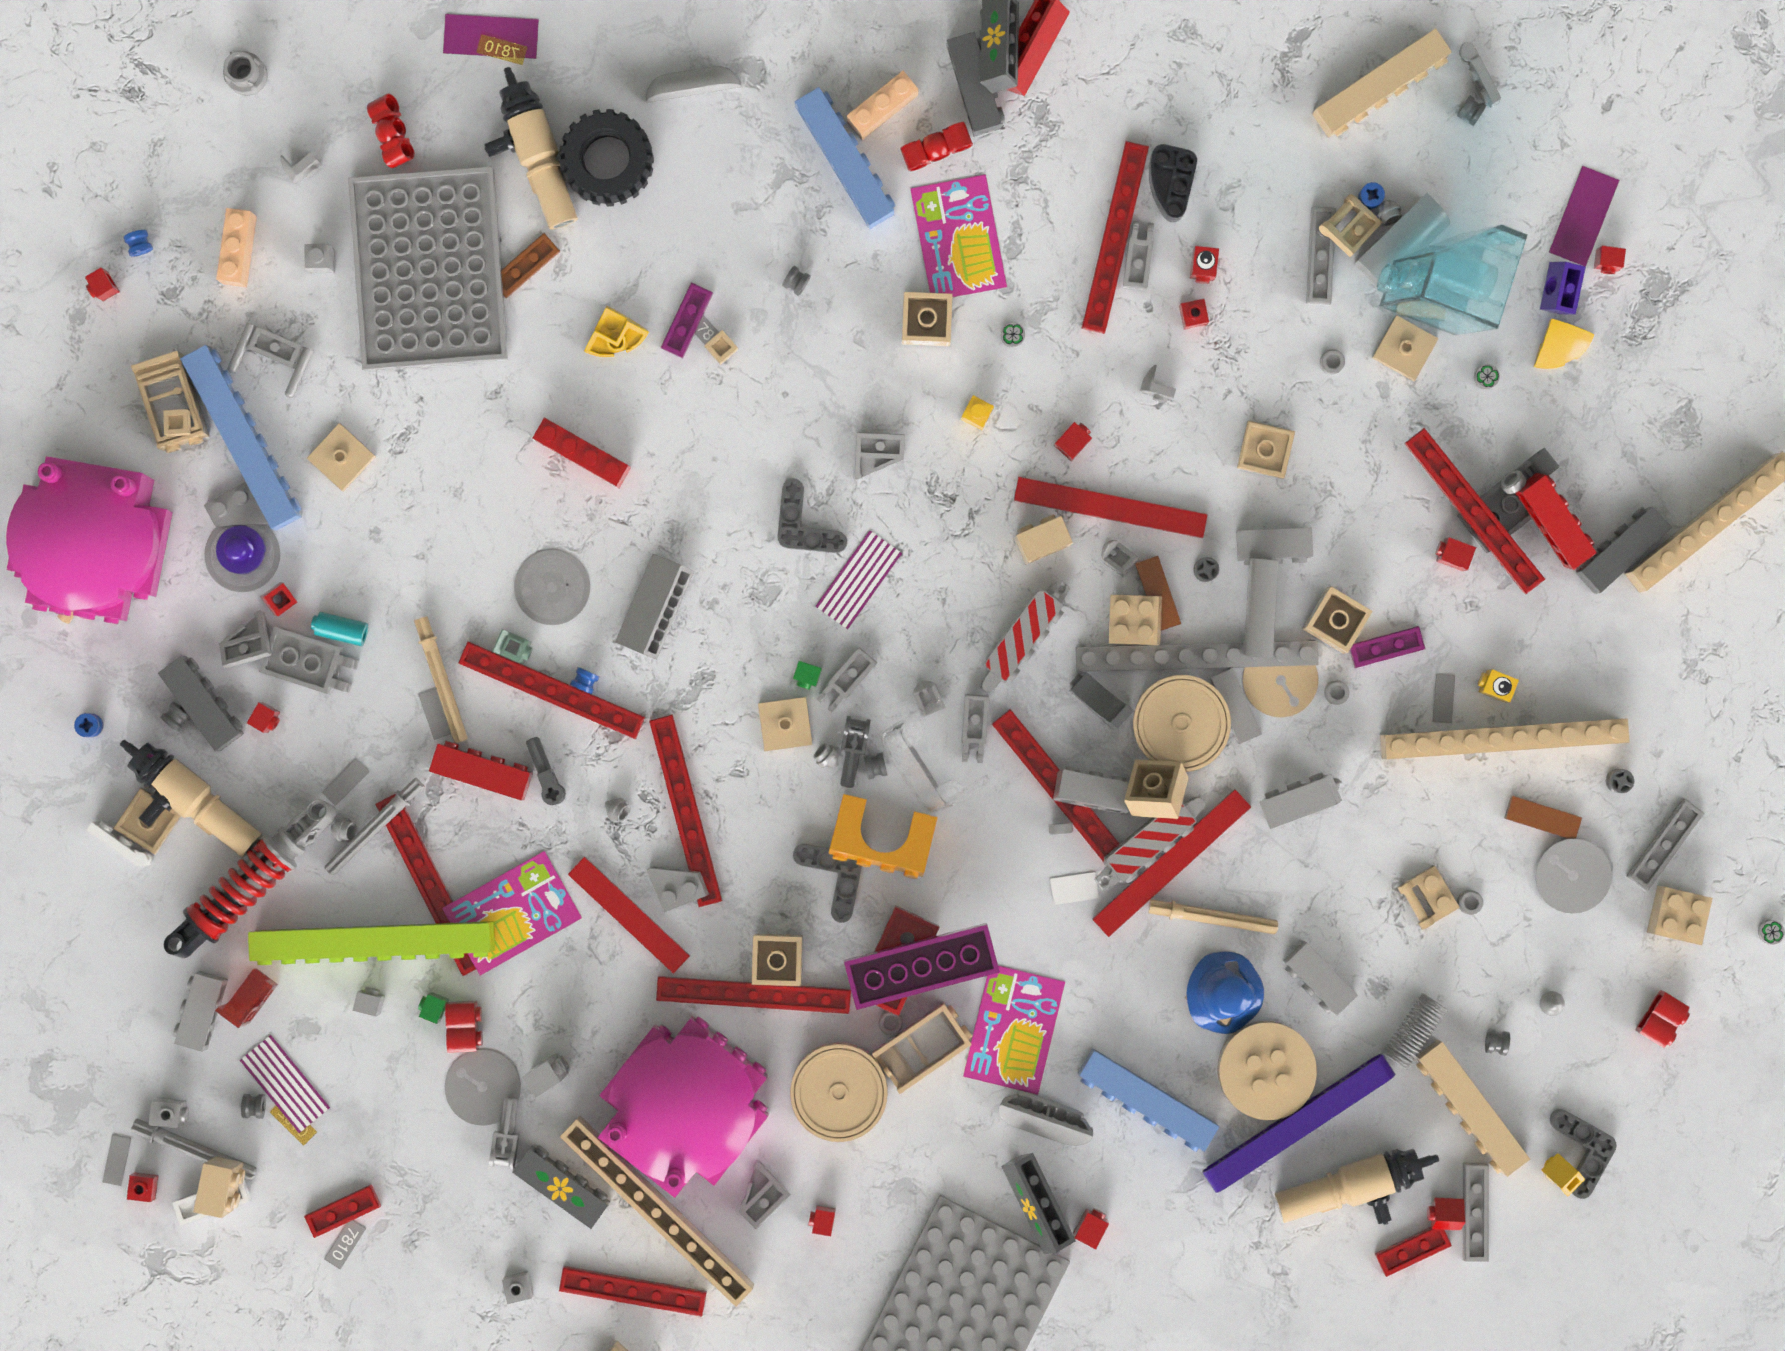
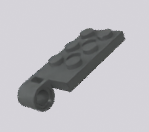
[1457,447,1560,553]

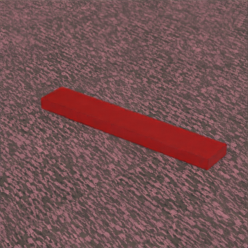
[568,857,690,974]
[559,1266,707,1317]

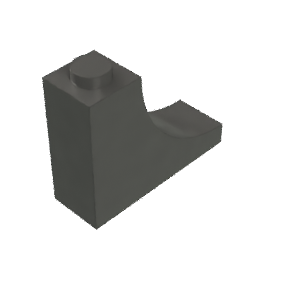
[1069,672,1134,729]

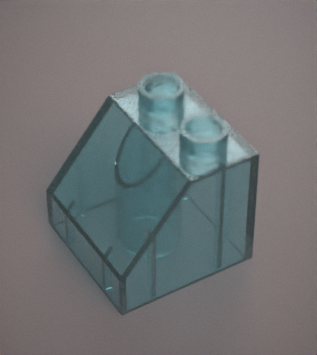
[1377,225,1528,335]

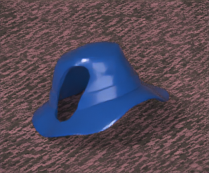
[1186,951,1264,1034]

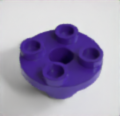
[216,526,266,574]

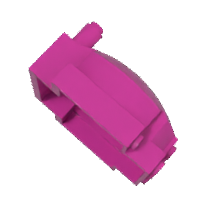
[6,456,173,624]
[598,1016,769,1198]

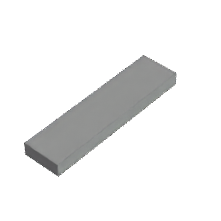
[1306,207,1336,305]
[1626,799,1705,891]
[1463,1163,1489,1262]

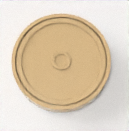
[1133,675,1231,772]
[1217,1021,1317,1120]
[790,1042,888,1142]

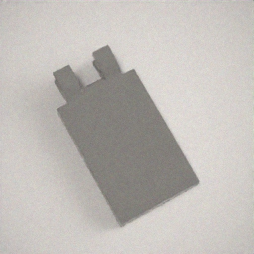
[259,626,359,694]

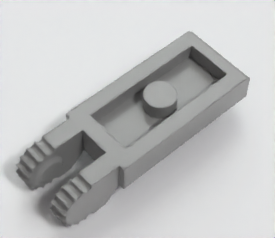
[1459,42,1501,108]
[1123,221,1154,290]
[817,647,877,712]
[962,694,989,763]

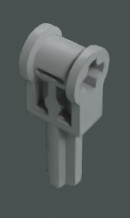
[489,1097,519,1170]

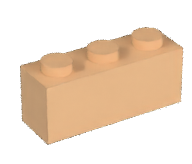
[847,70,918,140]
[216,208,257,287]

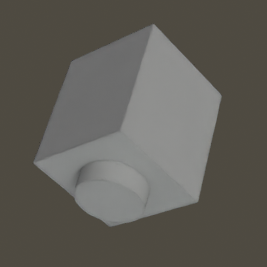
[304,244,335,273]

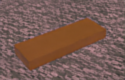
[501,233,561,299]
[1135,556,1181,631]
[1504,796,1582,839]

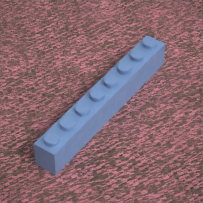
[180,345,302,531]

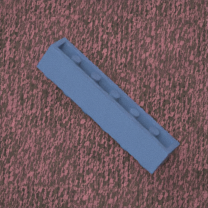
[795,87,896,230]
[1078,1048,1219,1152]

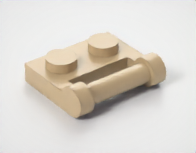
[1319,194,1383,257]
[1397,866,1460,930]

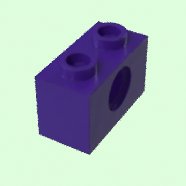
[1540,261,1586,315]

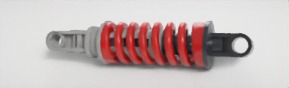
[164,799,337,958]

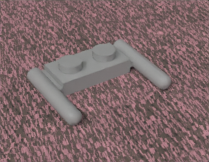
[227,322,313,398]

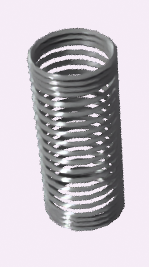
[1382,993,1448,1070]

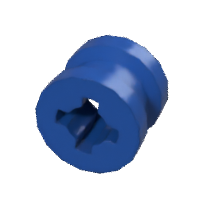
[1358,182,1385,210]
[123,230,153,257]
[570,667,600,694]
[74,713,104,737]

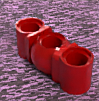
[367,93,415,168]
[900,122,973,172]

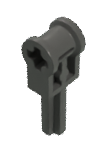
[840,716,871,788]
[526,737,566,805]

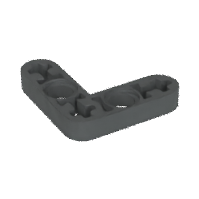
[778,478,847,553]
[793,844,862,923]
[1550,1109,1617,1199]

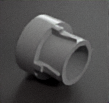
[223,51,268,96]

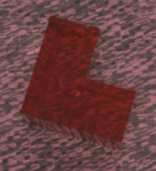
[215,968,278,1028]

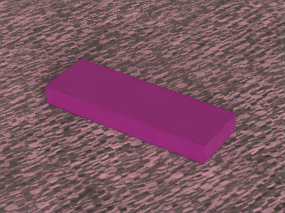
[661,282,713,359]
[1349,626,1425,668]

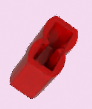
[1635,990,1690,1048]
[445,1001,483,1053]

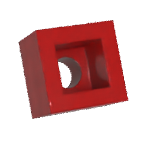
[1594,245,1626,274]
[85,267,120,302]
[1179,299,1209,330]
[260,582,298,617]
[247,702,280,733]
[126,1172,159,1202]
[808,1205,836,1237]

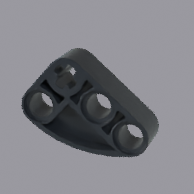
[1149,144,1197,222]

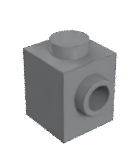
[149,1098,189,1128]

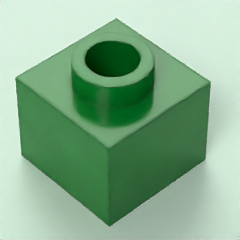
[793,661,822,690]
[418,992,449,1024]

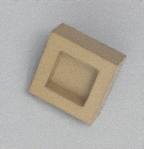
[704,330,738,365]
[163,409,191,436]

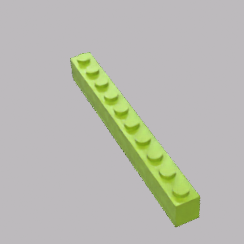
[248,921,495,965]

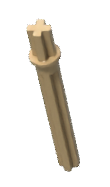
[414,616,468,743]
[1148,899,1278,934]

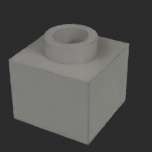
[352,987,385,1017]
[502,1271,533,1304]

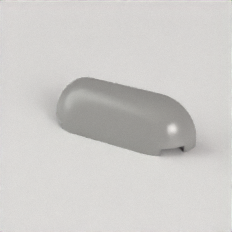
[646,66,741,103]
[999,1092,1093,1146]

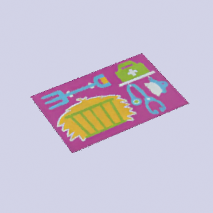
[910,174,1007,297]
[442,851,582,976]
[963,966,1065,1095]

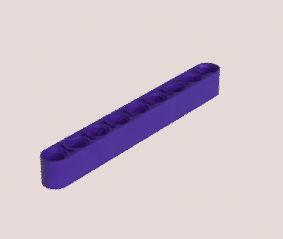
[1202,1054,1396,1193]

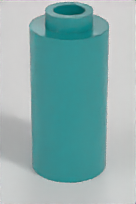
[311,612,368,646]

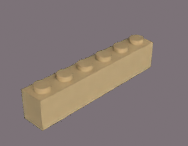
[1312,28,1452,138]
[1415,1039,1531,1177]

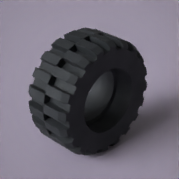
[559,109,654,207]

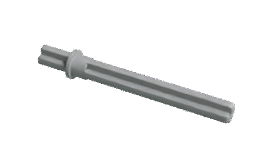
[325,778,425,875]
[131,1118,257,1180]

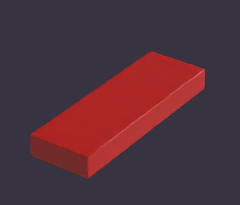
[304,1184,381,1238]
[1374,1227,1452,1277]

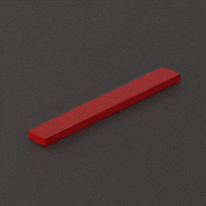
[1081,141,1149,334]
[1404,428,1545,595]
[1014,477,1208,538]
[458,641,646,739]
[992,709,1120,862]
[649,714,723,907]
[1092,789,1251,937]
[375,794,476,976]
[656,976,851,1014]

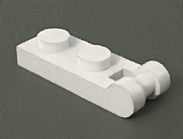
[86,821,153,866]

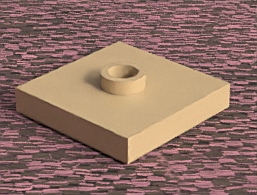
[1372,315,1439,381]
[1237,421,1295,479]
[307,423,376,492]
[758,697,813,752]
[113,788,181,855]

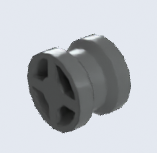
[1457,95,1487,126]
[782,265,811,296]
[1193,557,1219,582]
[161,702,191,732]
[864,752,887,780]
[1605,769,1635,793]
[1485,1029,1510,1056]
[241,1094,266,1119]

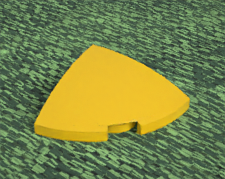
[584,305,649,357]
[1533,318,1594,369]

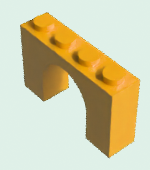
[829,794,938,879]

